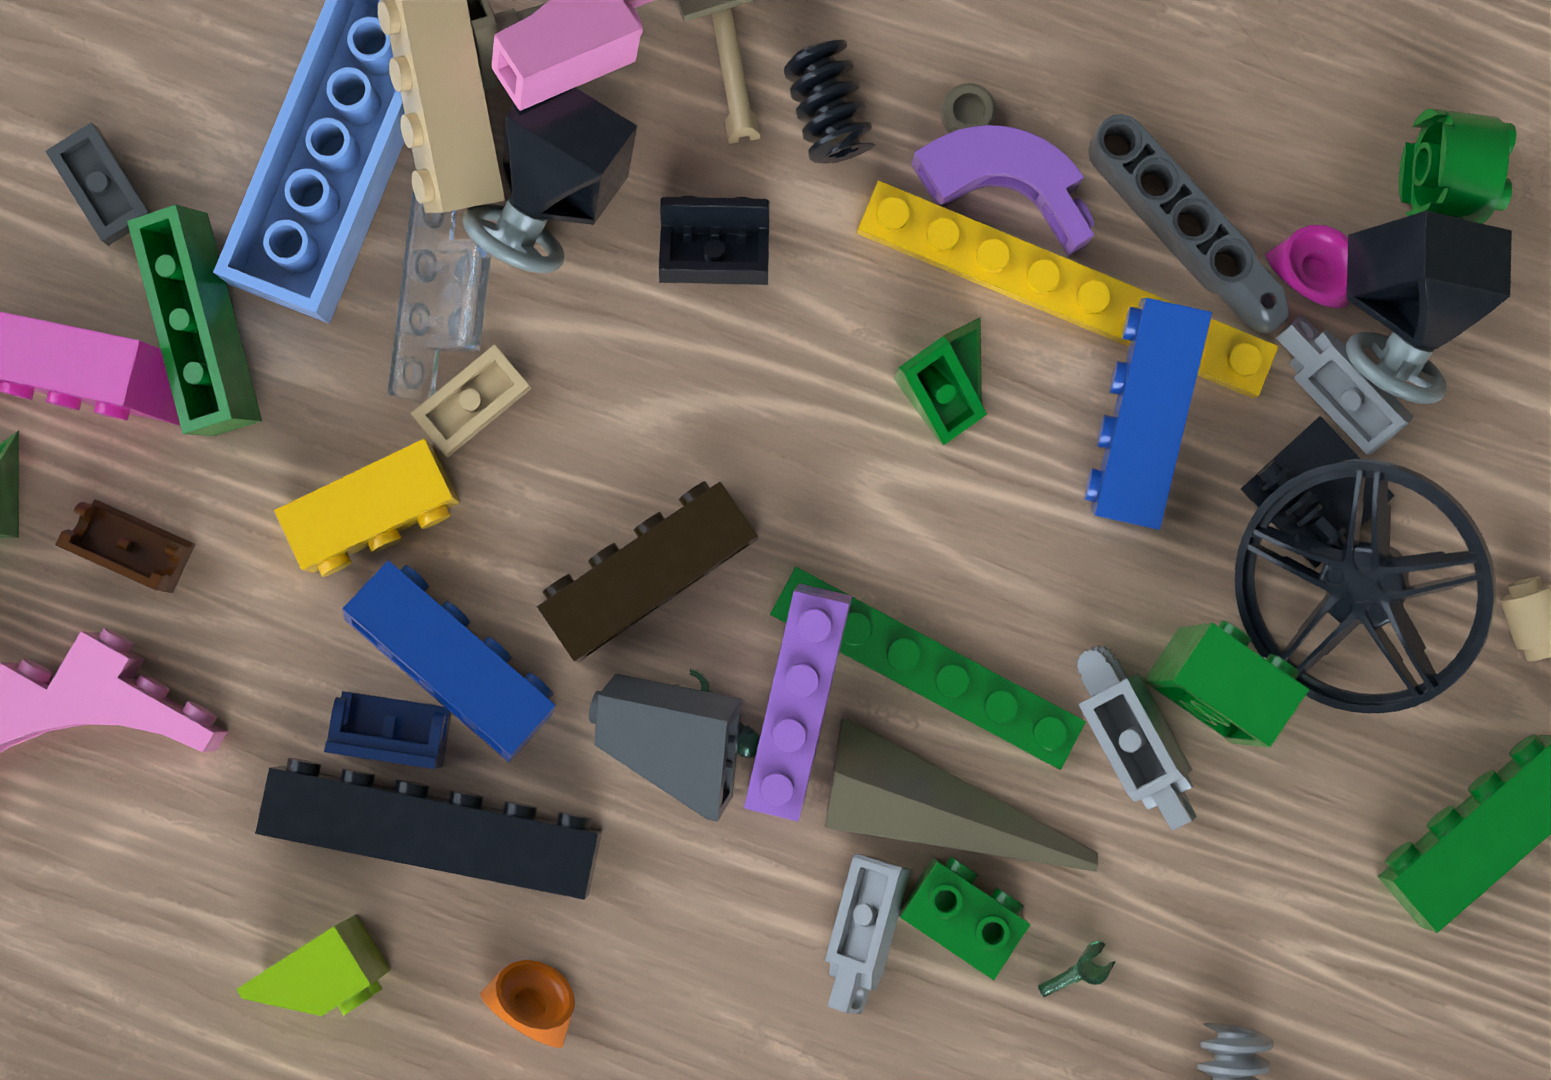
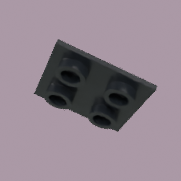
[1240,416,1395,569]

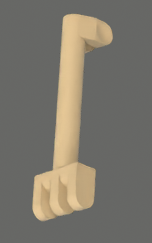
[711,8,760,144]

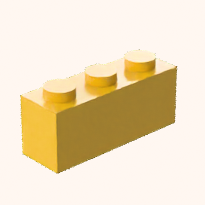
[273,439,460,577]

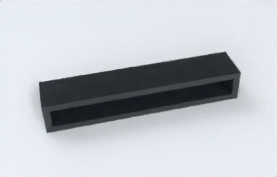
[255,758,602,900]

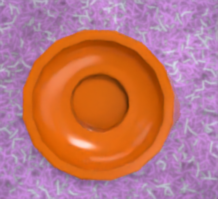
[480,960,575,1048]

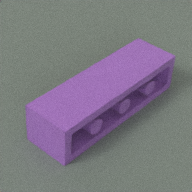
[744,583,852,821]

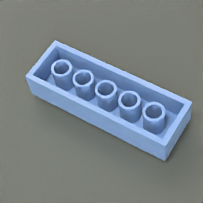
[213,0,405,324]

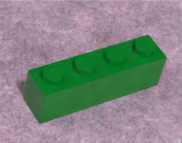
[127,204,262,436]
[1377,734,1551,933]

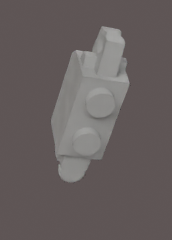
[1076,645,1197,831]

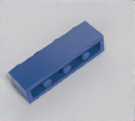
[1084,298,1212,530]
[342,560,556,763]

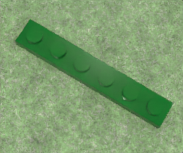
[770,566,1086,770]

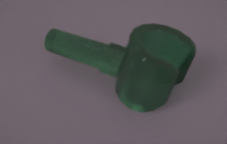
[1038,941,1116,998]

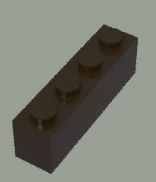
[537,481,758,662]

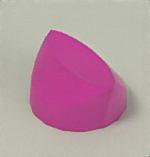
[1265,225,1349,308]

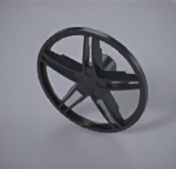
[1234,459,1497,714]

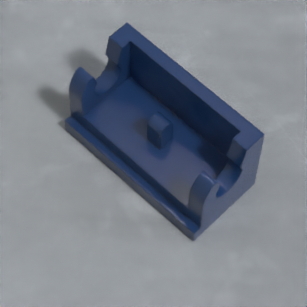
[324,691,452,769]

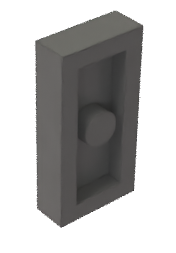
[45,122,151,246]

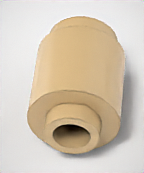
[1500,576,1551,661]

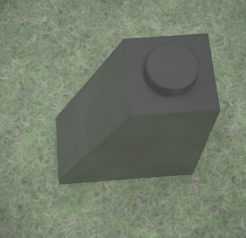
[589,674,742,822]

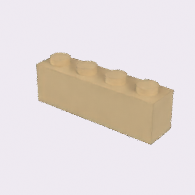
[378,0,505,213]

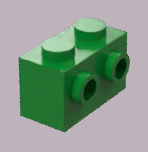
[899,856,1031,981]

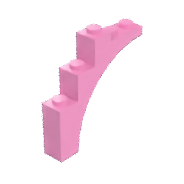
[492,0,654,111]
[0,628,227,753]

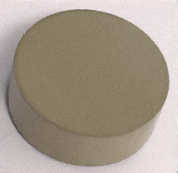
[941,83,996,133]

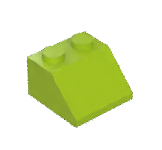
[236,914,391,1016]

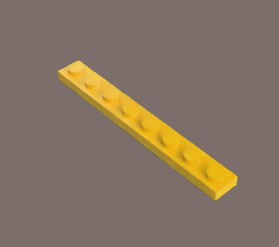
[857,180,1279,399]

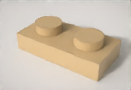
[410,344,532,457]

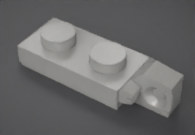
[1276,315,1414,455]
[825,854,911,1014]

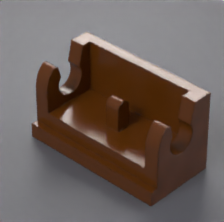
[55,499,196,593]

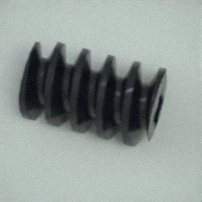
[784,39,875,164]

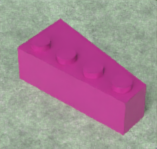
[0,311,180,426]

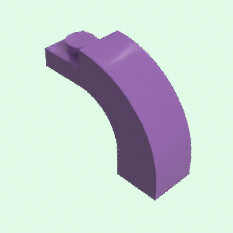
[911,125,1094,257]

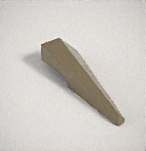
[825,719,1098,872]

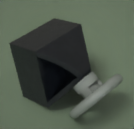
[463,87,637,273]
[1346,211,1512,404]

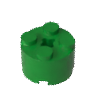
[1399,109,1516,224]

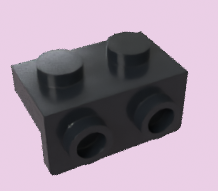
[659,196,770,285]

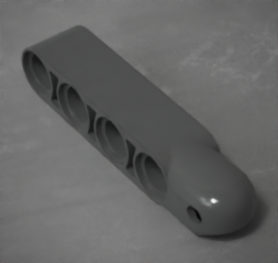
[1088,114,1289,333]

